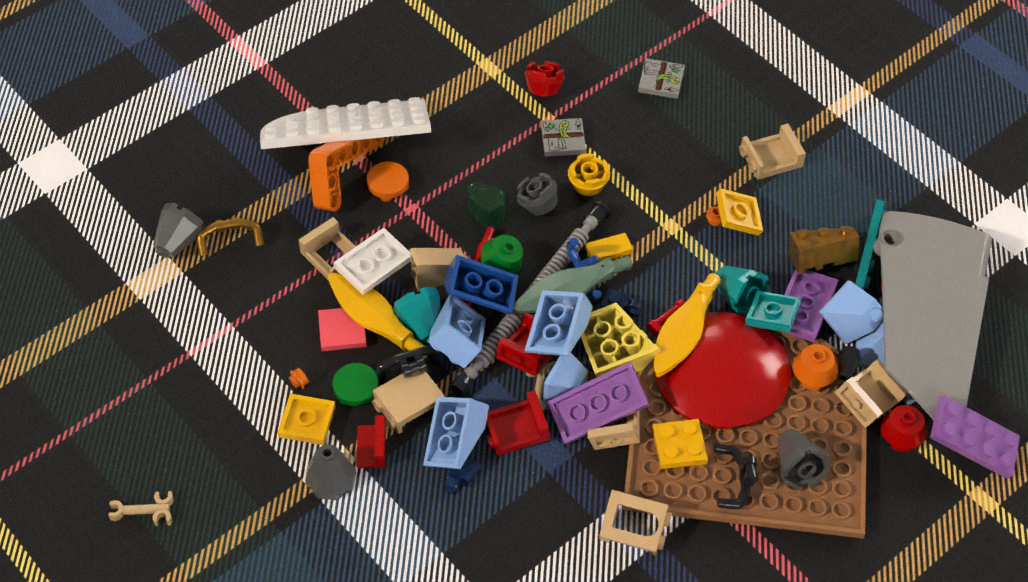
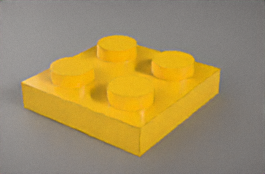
[716,188,763,236]
[277,394,336,445]
[652,419,708,469]

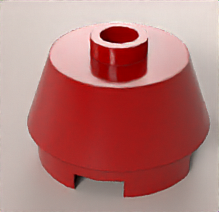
[525,61,565,97]
[881,405,927,452]

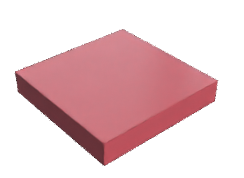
[318,308,367,352]

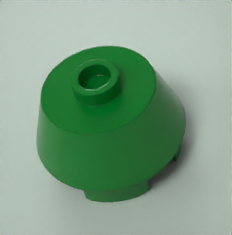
[481,235,523,274]

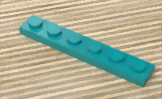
[855,200,887,290]

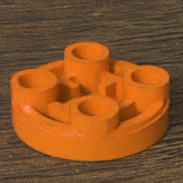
[366,161,409,202]

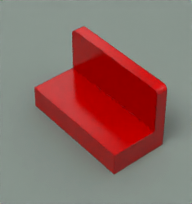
[356,415,386,468]

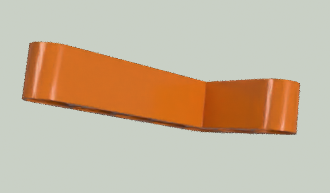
[308,137,385,212]

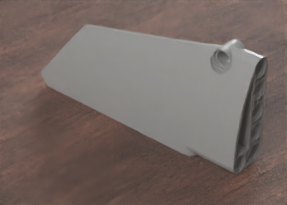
[873,211,992,420]

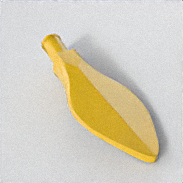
[328,273,427,359]
[654,273,721,377]

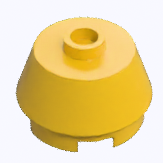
[568,153,610,196]

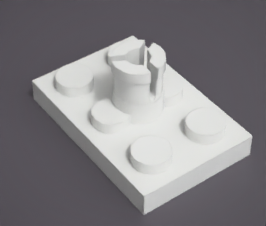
[334,228,411,295]

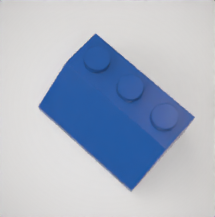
[444,255,519,315]

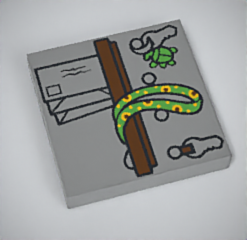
[638,58,685,99]
[541,118,586,157]

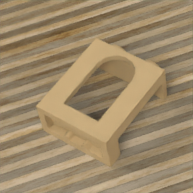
[299,217,356,281]
[588,411,640,450]
[599,490,672,556]

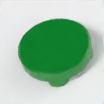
[333,363,379,406]

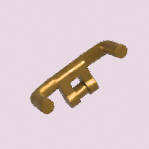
[197,217,264,256]

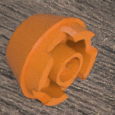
[792,344,838,390]

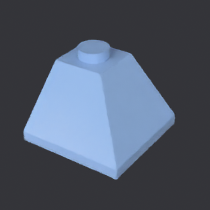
[819,281,883,344]
[856,321,885,368]
[543,352,589,409]

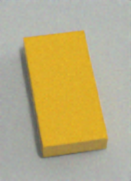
[585,233,633,262]

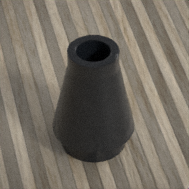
[838,346,861,382]

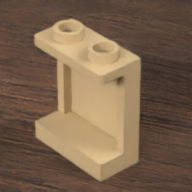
[739,124,806,180]
[834,359,908,428]
[372,371,445,434]

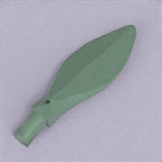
[512,256,633,314]

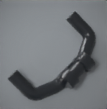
[376,346,441,384]
[713,443,758,510]

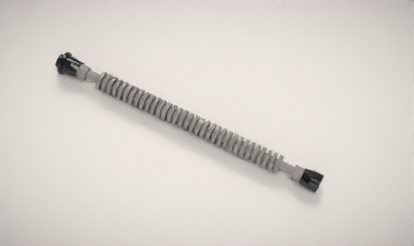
[449,201,611,397]

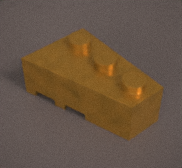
[789,226,859,275]

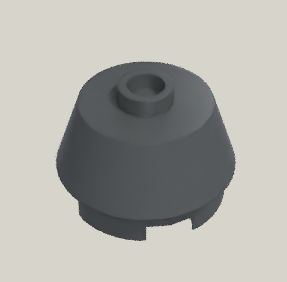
[517,173,558,215]

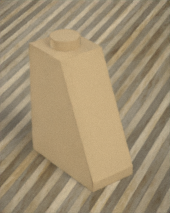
[410,248,469,292]

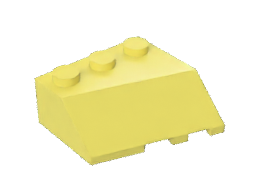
[581,303,660,378]

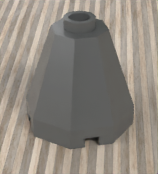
[153,203,206,258]
[777,429,830,490]
[305,444,356,501]

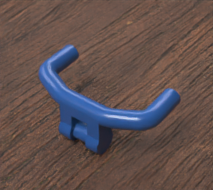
[566,237,602,302]

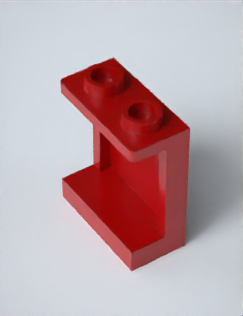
[496,313,554,377]
[485,390,550,456]

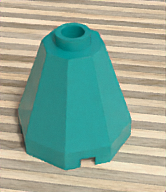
[715,265,770,315]
[393,287,441,344]

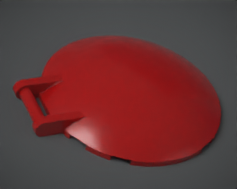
[646,299,791,429]

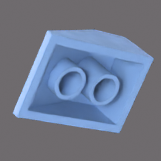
[525,290,593,356]
[428,295,486,368]
[423,397,489,469]

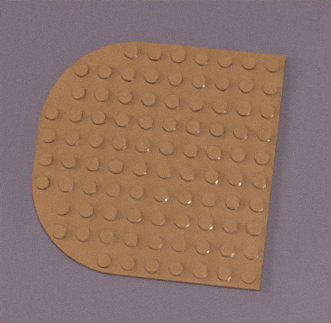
[623,329,867,538]

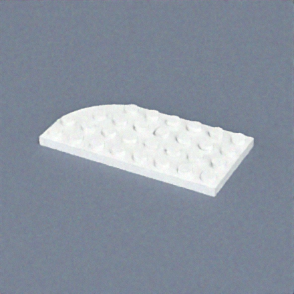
[260,97,431,149]

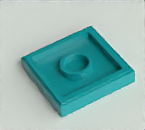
[745,291,801,333]

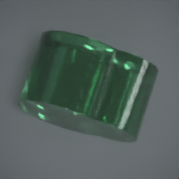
[467,183,506,226]

